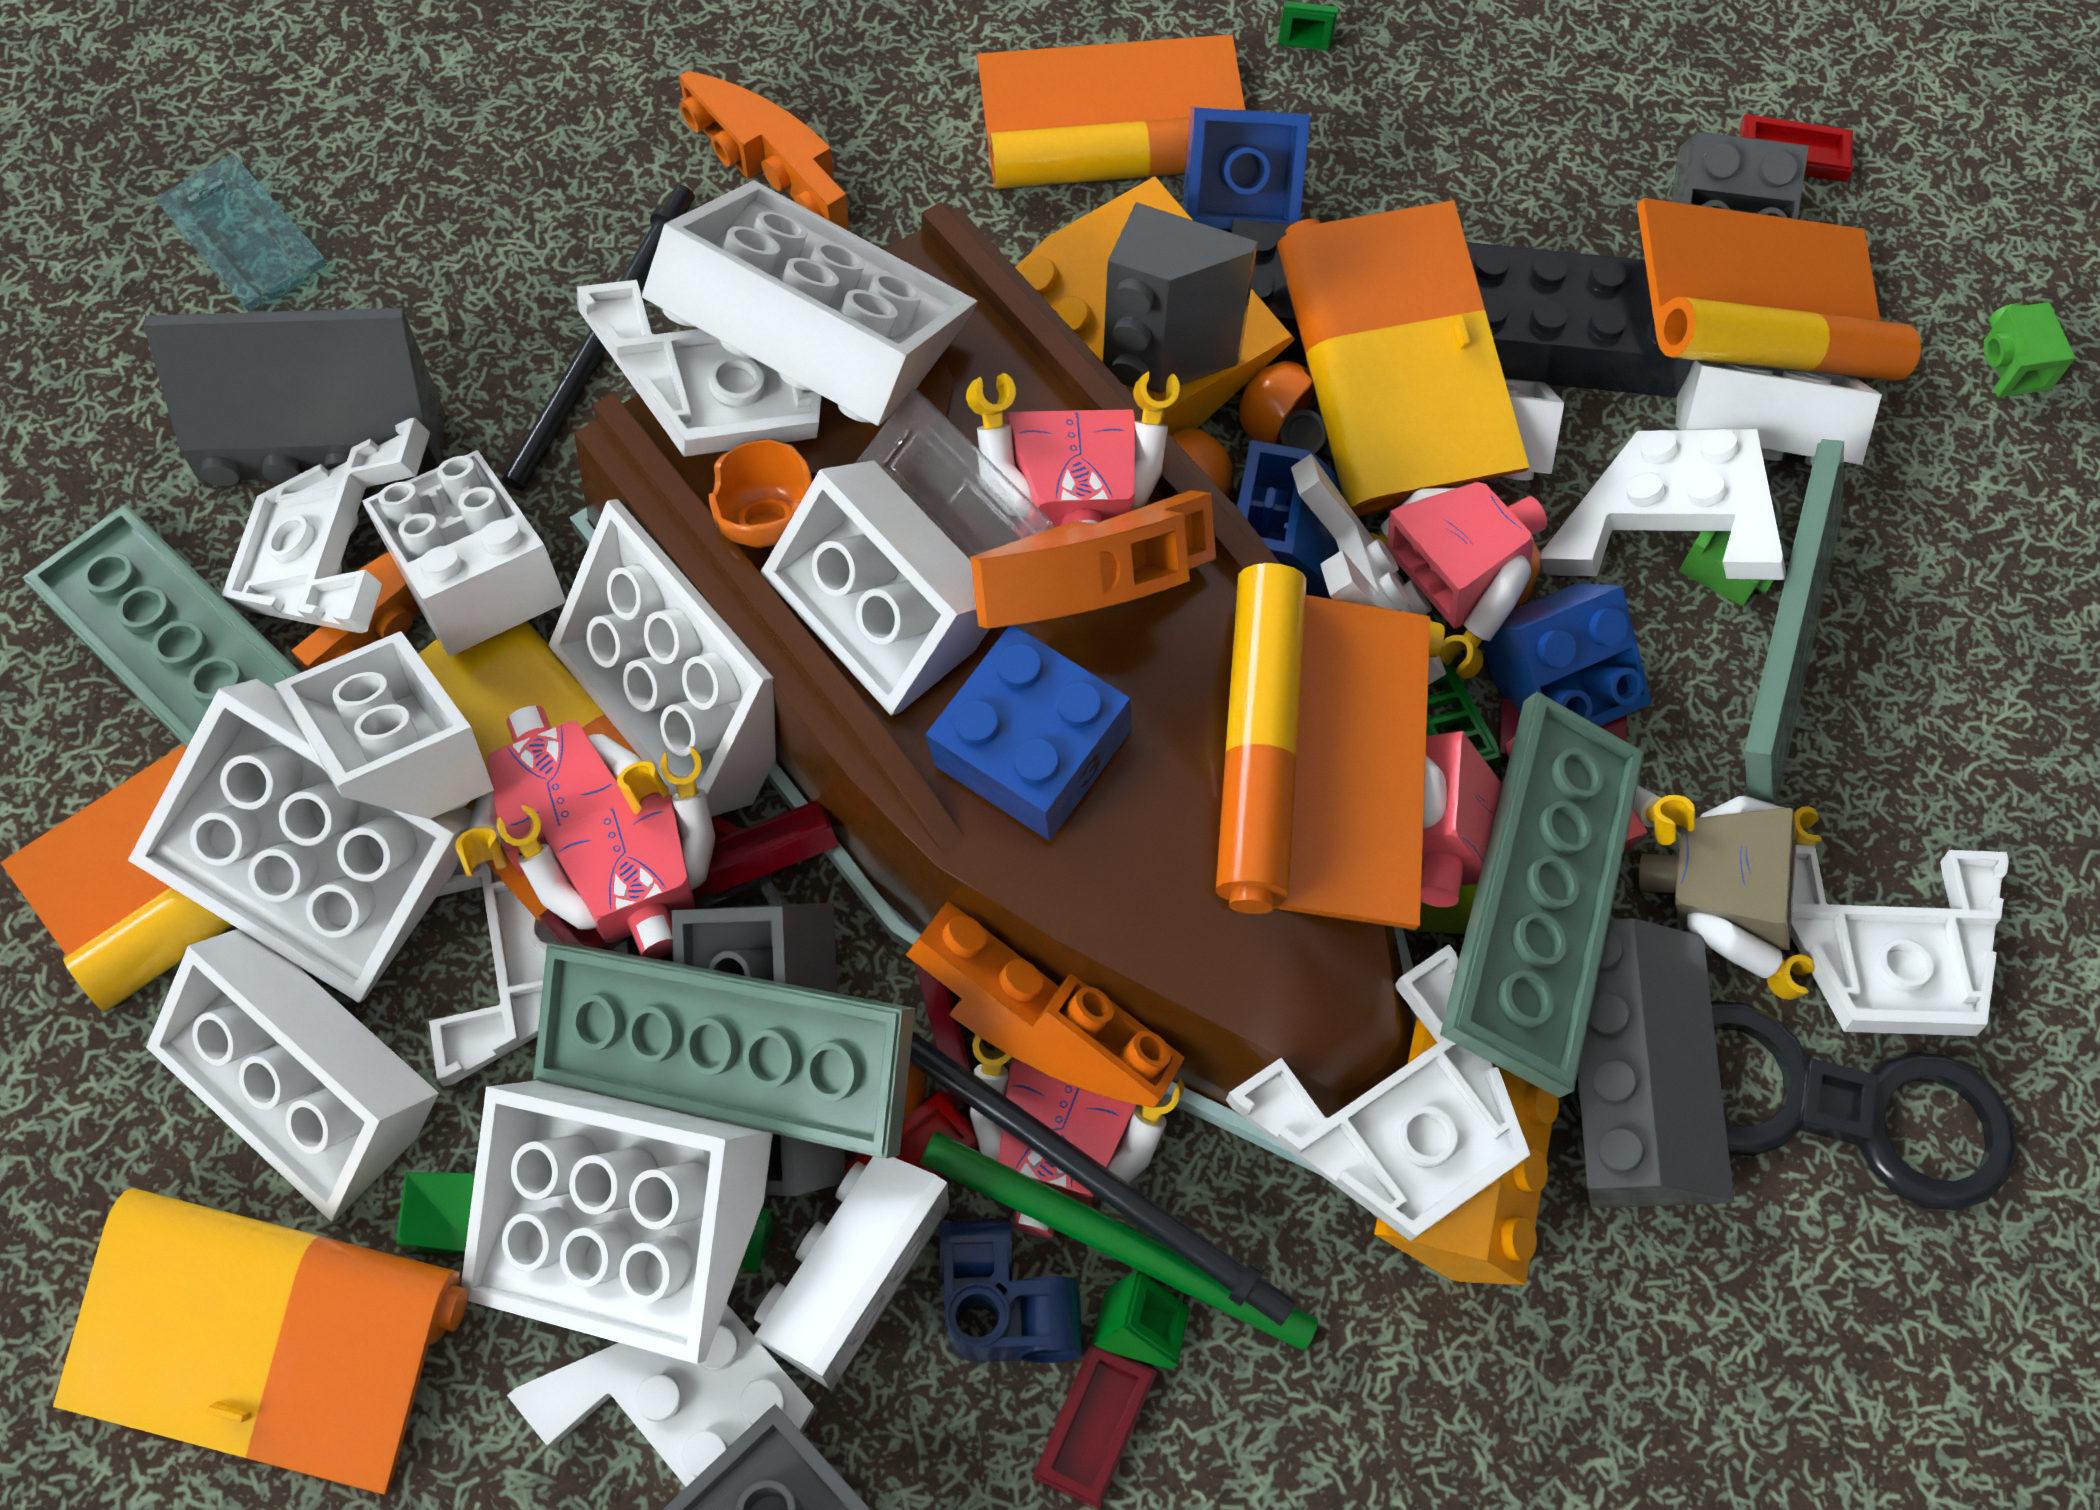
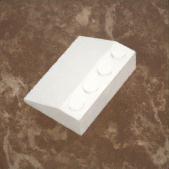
[641,180,978,426]
[548,499,776,817]
[128,679,472,1003]
[461,1080,773,1364]

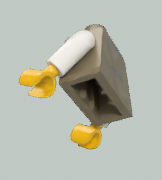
[1639,796,1822,1000]

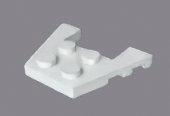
[577,280,821,457]
[221,417,430,633]
[1540,429,1786,580]
[1291,454,1446,685]
[1791,845,2009,1036]
[429,860,631,1087]
[1226,945,1530,1242]
[507,1304,816,1487]

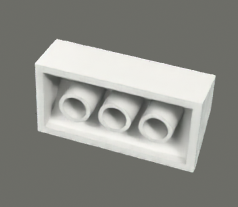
[146,929,439,1222]

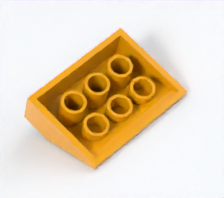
[1015,176,1295,434]

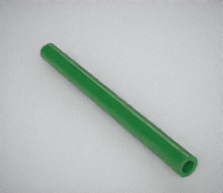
[919,1131,1318,1351]

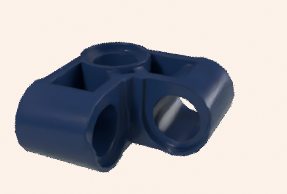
[940,1218,1083,1363]

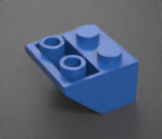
[1237,440,1342,599]
[1482,583,1652,727]

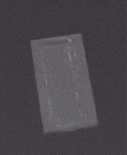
[856,389,1055,561]

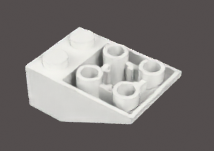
[362,450,566,657]

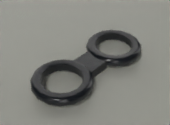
[1711,1001,2017,1211]

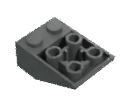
[1672,131,1809,219]

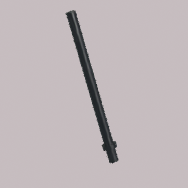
[502,185,695,492]
[910,1031,1297,1327]

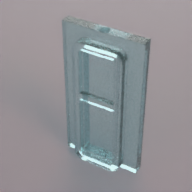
[154,154,327,312]

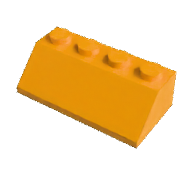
[1374,1017,1559,1285]

